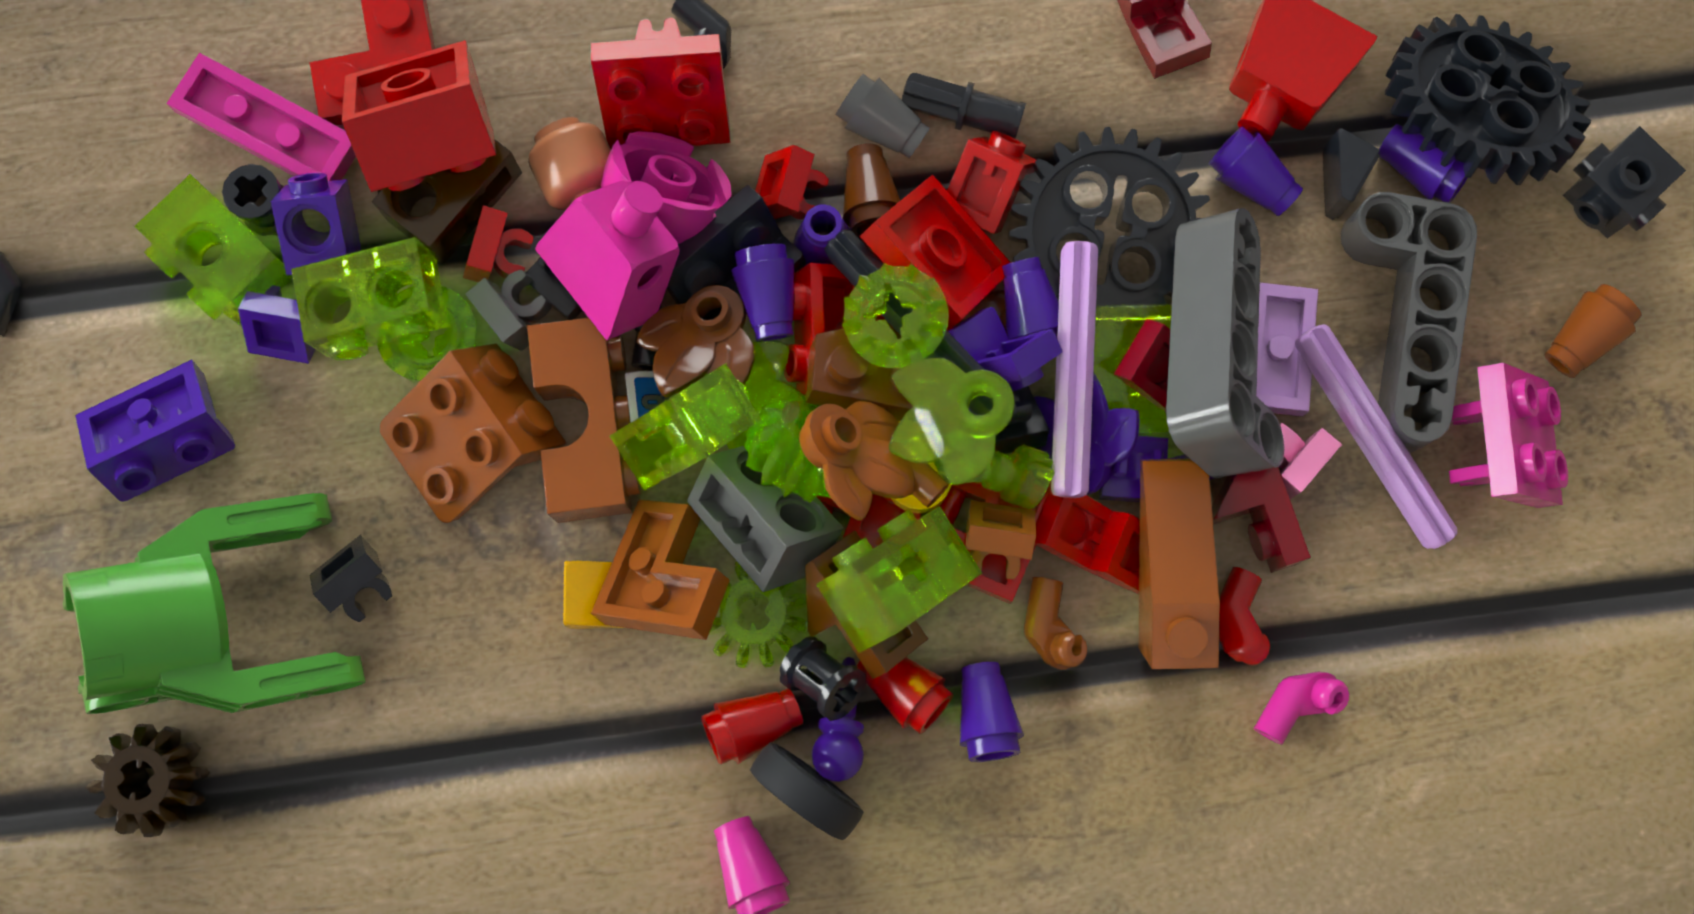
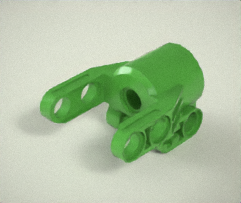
[63,493,366,714]

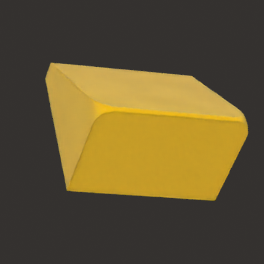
[563,560,623,629]

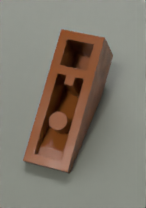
[1138,459,1220,669]

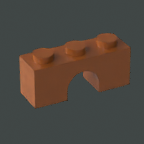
[527,318,641,523]

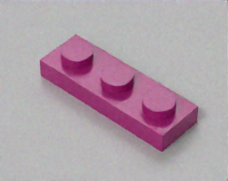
[166,52,356,181]

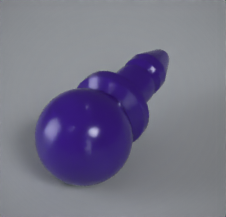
[811,657,864,782]

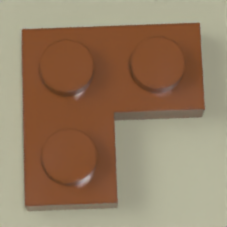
[591,499,730,640]

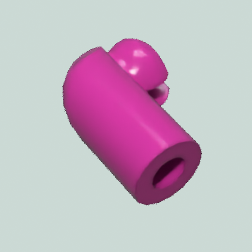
[1253,671,1349,745]

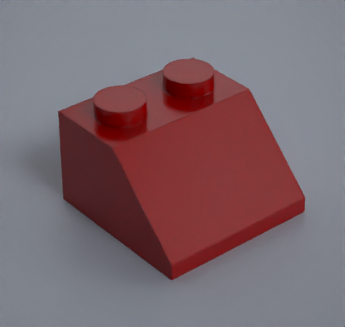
[342,40,496,192]

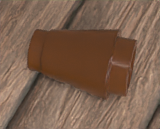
[843,143,901,240]

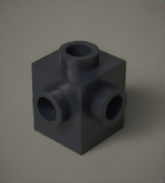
[1563,126,1686,239]

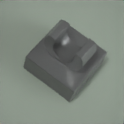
[465,270,553,351]

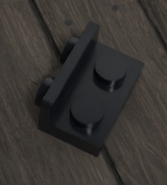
[666,185,806,320]

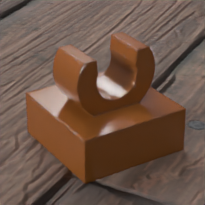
[966,500,1036,580]

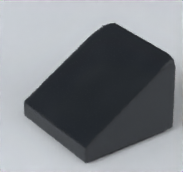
[1323,129,1380,220]

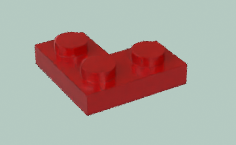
[309,0,435,126]

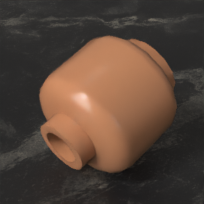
[528,117,611,210]

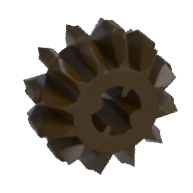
[85,724,210,837]

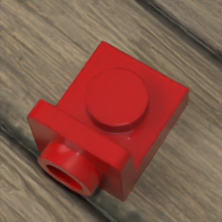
[947,131,1036,234]

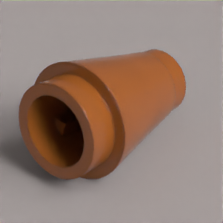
[1544,284,1642,378]

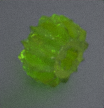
[744,392,831,503]
[709,561,808,669]

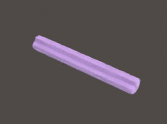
[1051,241,1098,498]
[1295,324,1457,549]

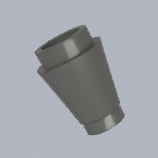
[835,74,930,159]

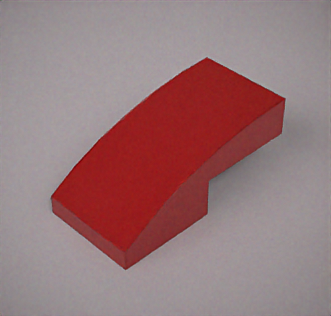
[1035,488,1140,594]

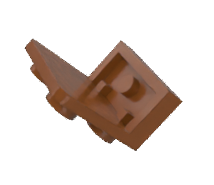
[380,343,566,523]

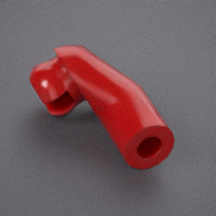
[1219,567,1270,665]

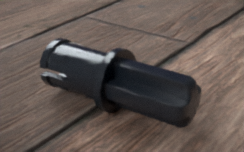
[902,73,1026,138]

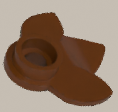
[636,285,755,397]

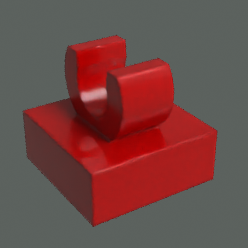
[755,145,829,220]
[463,205,534,282]

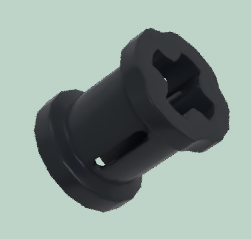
[222,164,284,236]
[779,636,867,721]

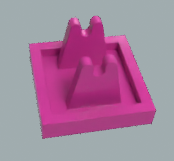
[1449,363,1568,508]

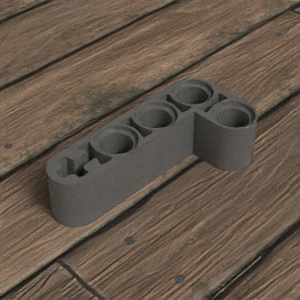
[1341,192,1477,453]
[1166,208,1284,478]

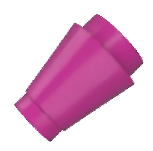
[714,816,790,914]

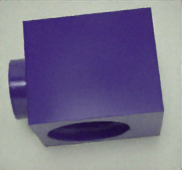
[270,173,362,275]

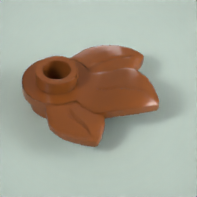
[799,401,915,521]

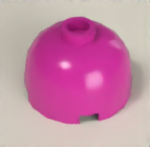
[601,131,731,244]

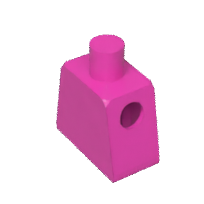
[535,180,680,341]

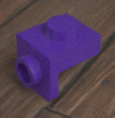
[948,307,1063,391]

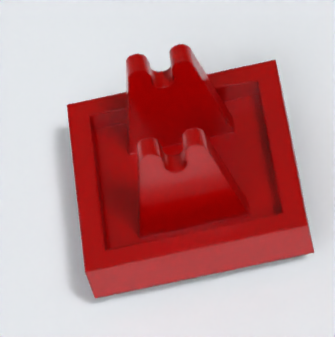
[591,18,731,149]

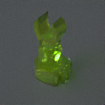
[932,432,1055,509]

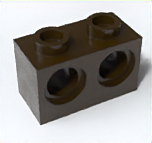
[372,139,522,265]

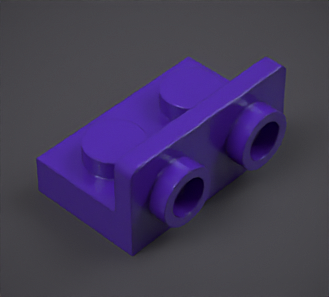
[75,359,235,502]

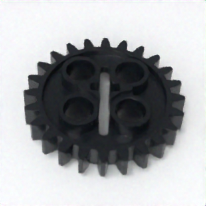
[1385,14,1591,185]
[1008,127,1210,333]

